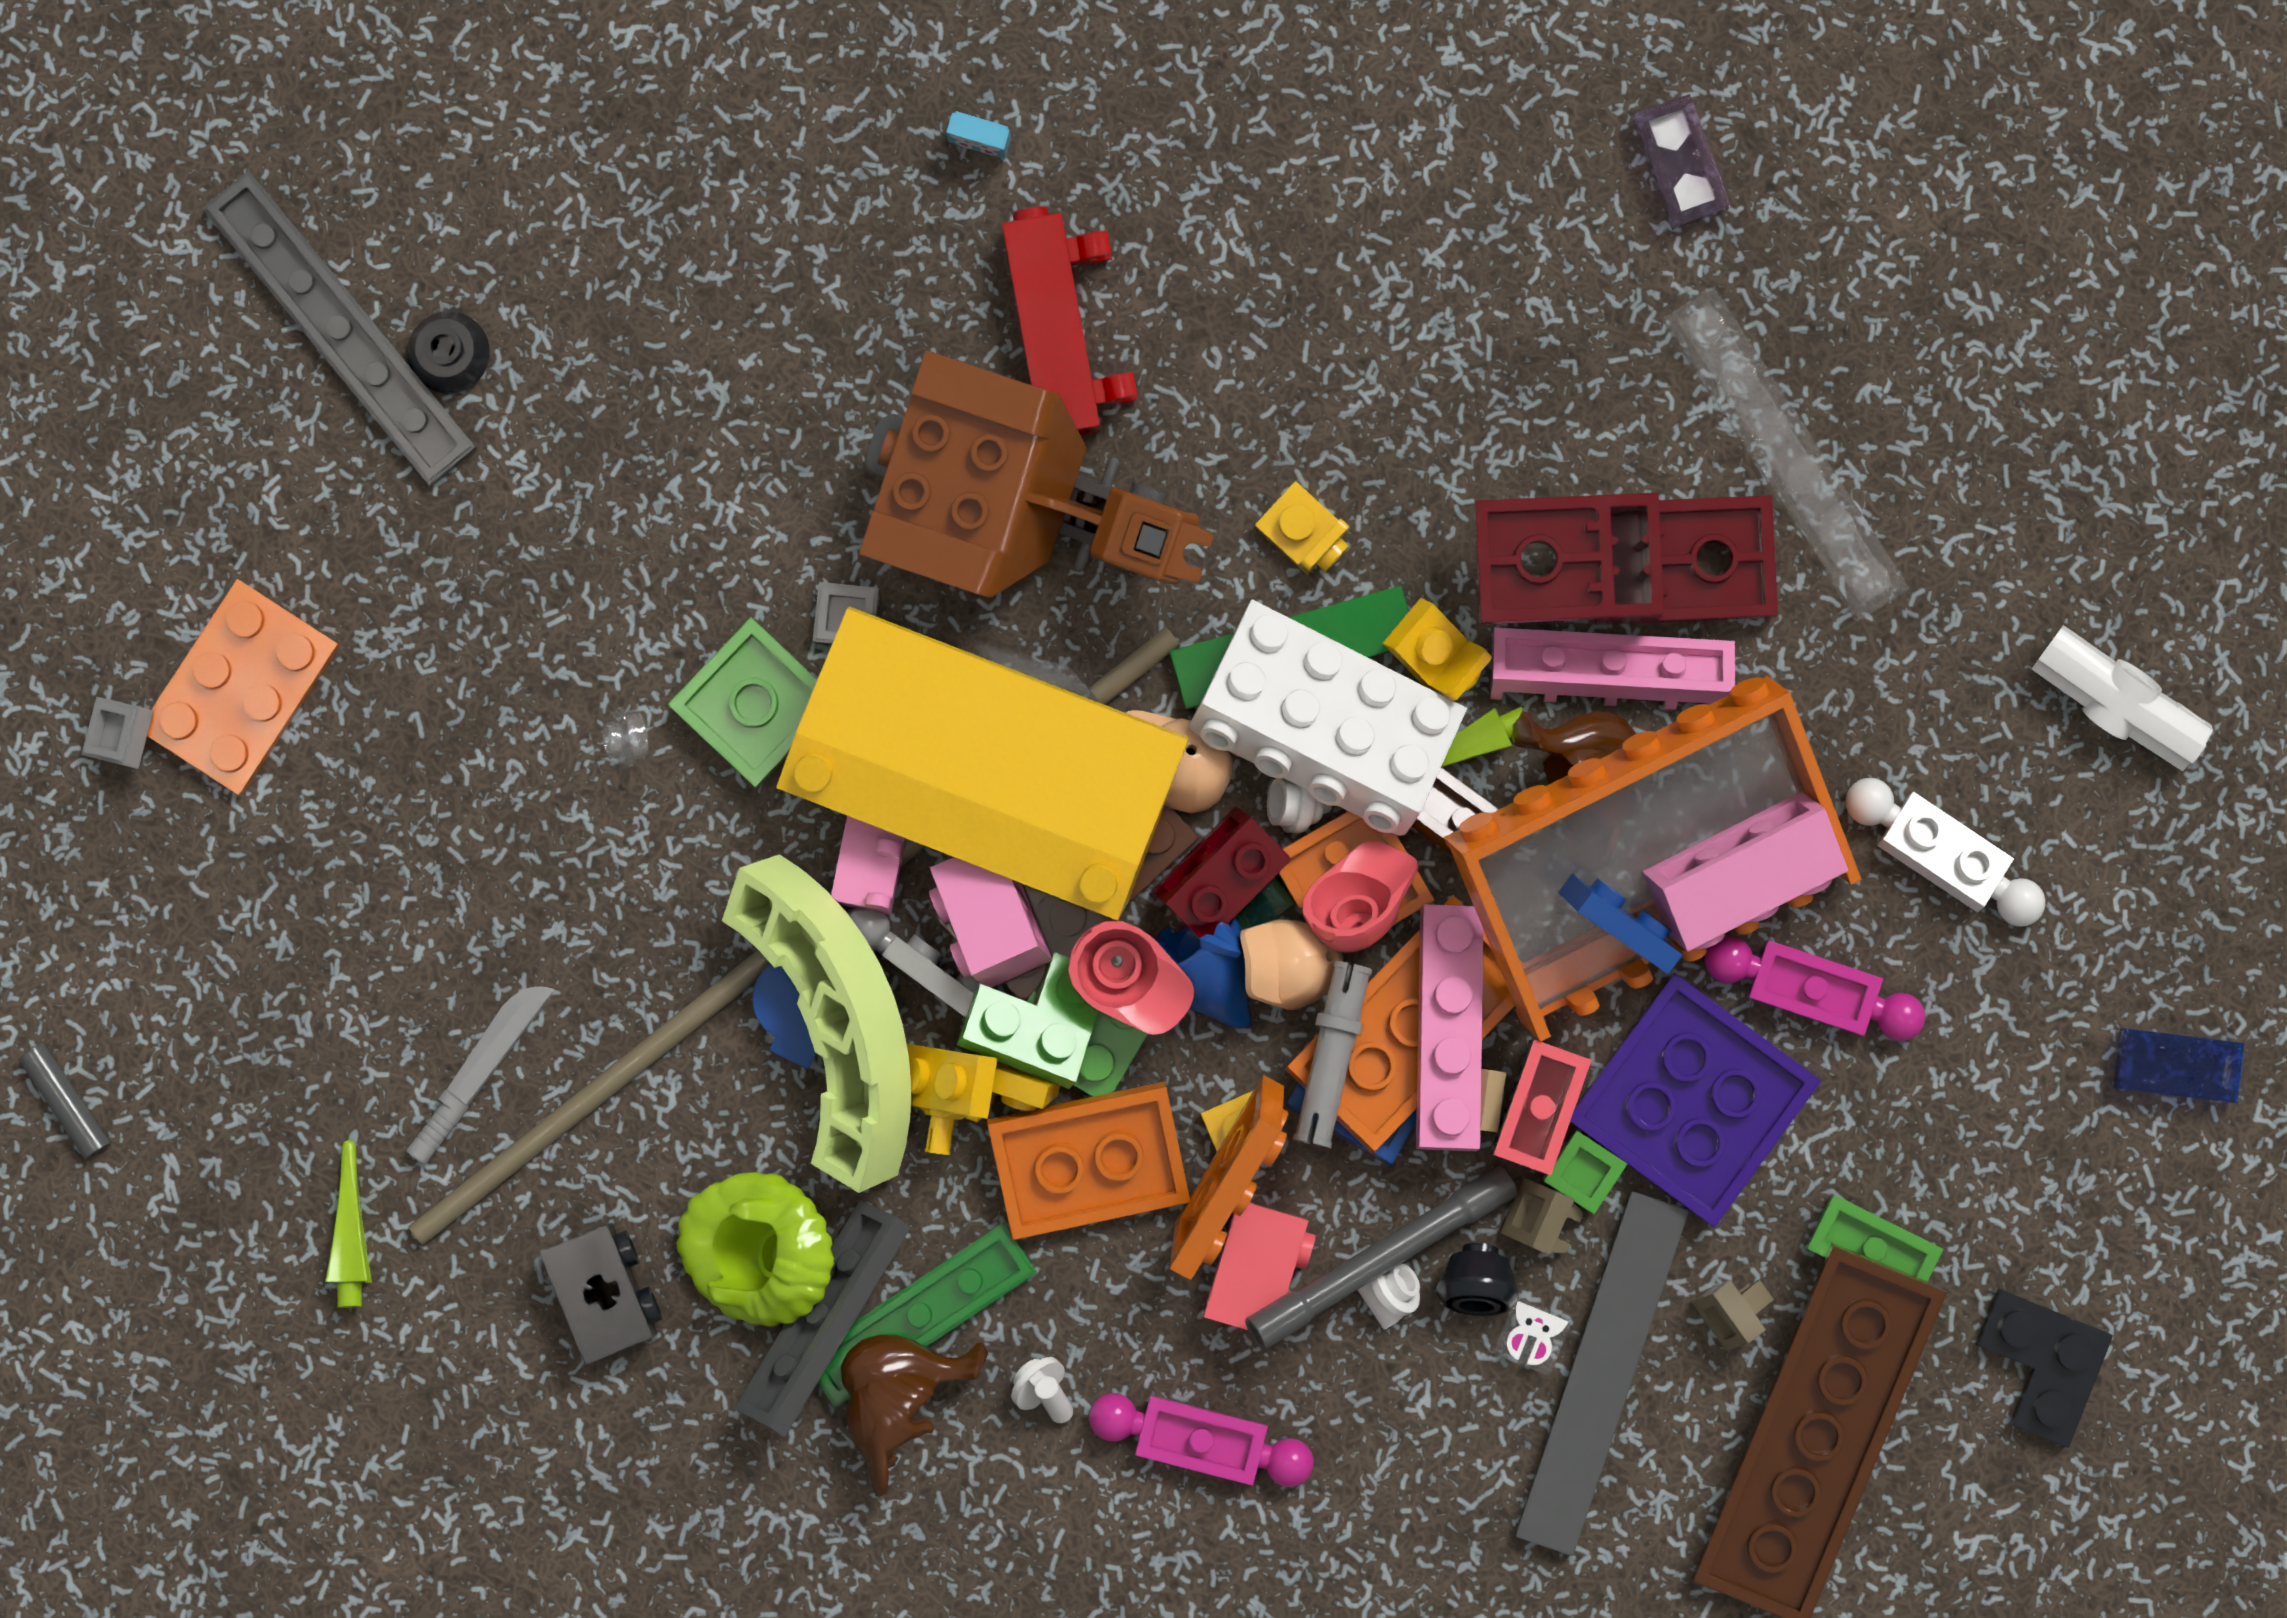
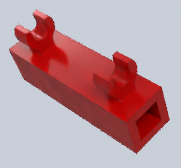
[1002,206,1138,435]

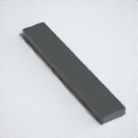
[202,170,477,486]
[1514,1191,1689,1556]

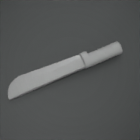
[406,986,555,1165]

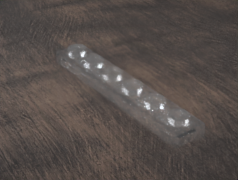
[1662,286,1910,622]

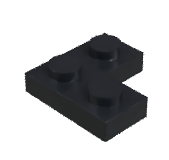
[1976,1289,2113,1448]

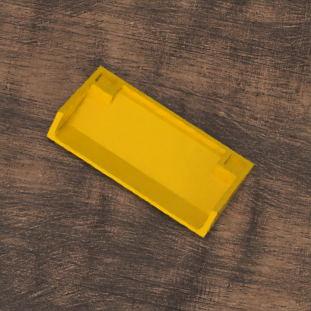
[776,606,1189,921]

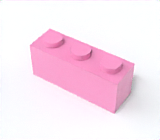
[1642,791,1849,952]

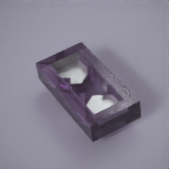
[1631,94,1731,230]

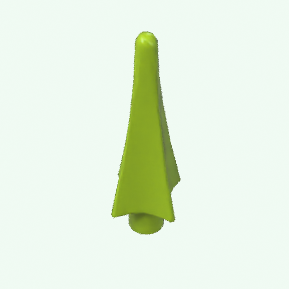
[1441,707,1523,768]
[325,1140,372,1308]

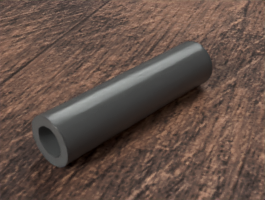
[18,1043,111,1160]

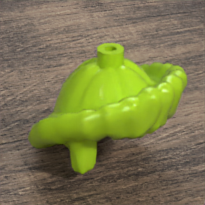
[676,1172,834,1326]

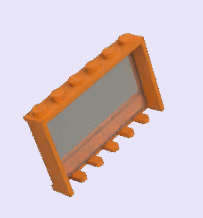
[1444,676,1862,1042]

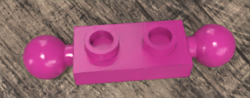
[1704,935,1925,1041]
[1089,1393,1314,1487]

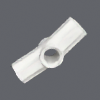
[2032,625,2213,771]

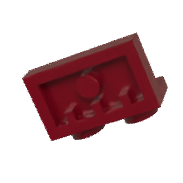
[1151,806,1290,938]

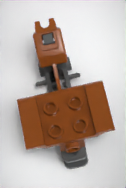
[859,350,1215,597]

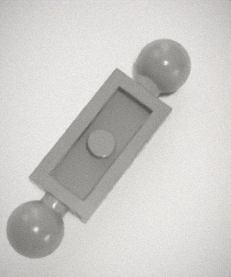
[848,907,980,1017]

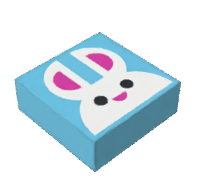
[946,111,1011,159]

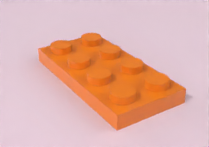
[1285,895,1523,1154]

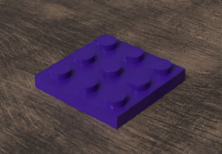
[1570,973,1822,1228]

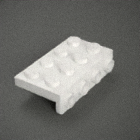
[1189,599,1467,835]

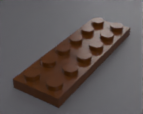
[1692,1243,1947,1618]

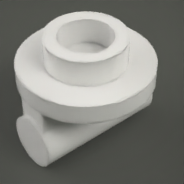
[1358,1263,1420,1330]
[1011,1357,1073,1423]

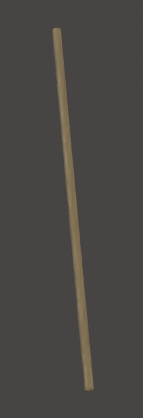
[408,627,1181,1245]

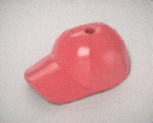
[1303,841,1419,953]
[1068,920,1194,1035]

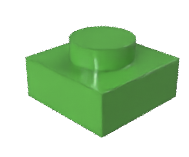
[1542,1130,1627,1215]

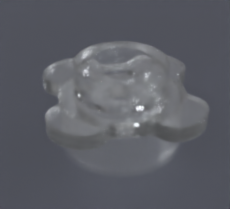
[602,707,648,770]

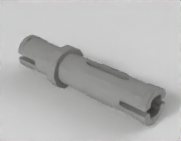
[1292,961,1372,1148]

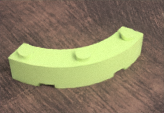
[722,854,911,1193]

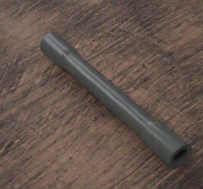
[1245,1165,1517,1350]

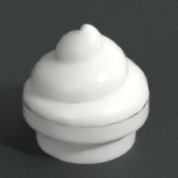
[1267,778,1332,834]

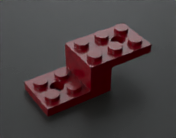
[1474,493,1778,625]

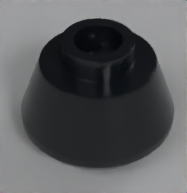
[408,311,490,393]
[1436,1243,1519,1316]

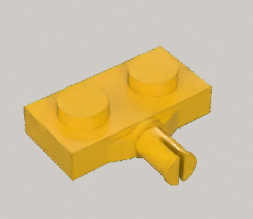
[907,1044,998,1155]

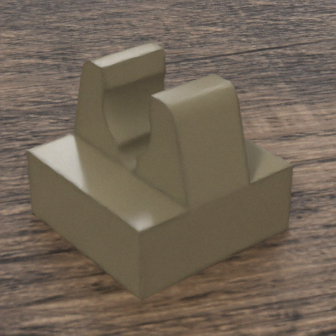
[1500,1178,1583,1255]
[1692,1279,1774,1352]

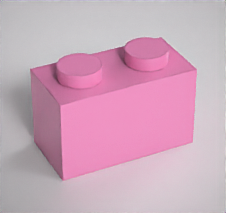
[929,857,1053,988]

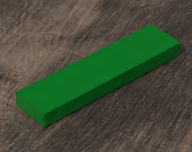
[1170,586,1409,710]
[818,1222,1037,1407]

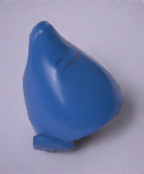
[1156,917,1251,1029]

